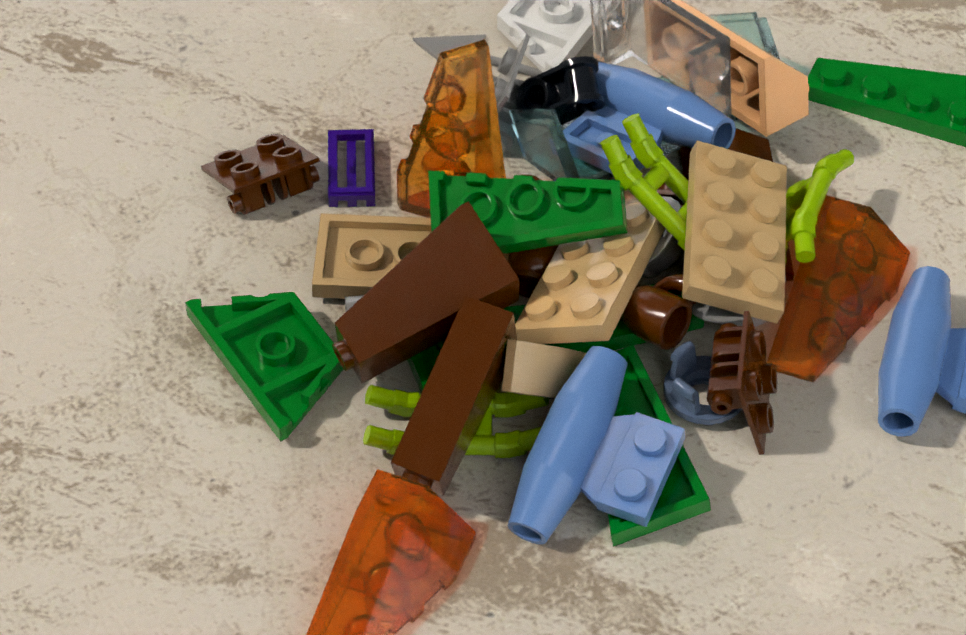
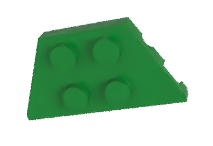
[185,292,344,442]

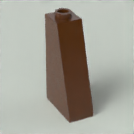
[332,201,519,383]
[391,295,517,496]

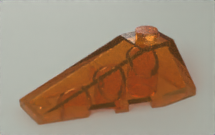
[397,39,506,218]
[767,195,910,383]
[306,469,476,635]

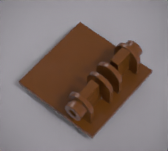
[201,134,320,215]
[707,311,778,455]

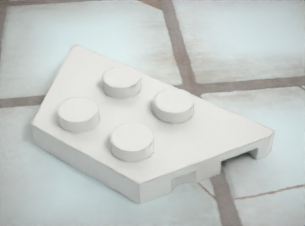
[497,0,618,72]

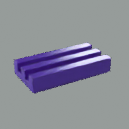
[328,129,376,207]

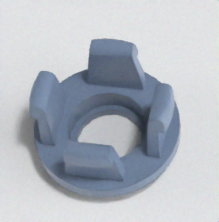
[663,341,742,425]

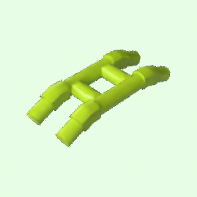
[600,113,688,251]
[785,149,854,283]
[363,385,549,458]

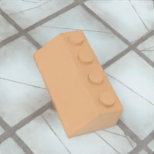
[648,0,809,137]

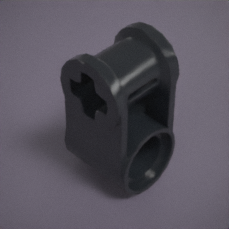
[516,56,605,126]

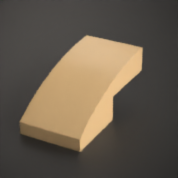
[502,339,586,399]

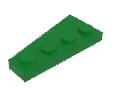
[808,57,966,147]
[428,170,628,254]
[608,345,711,547]

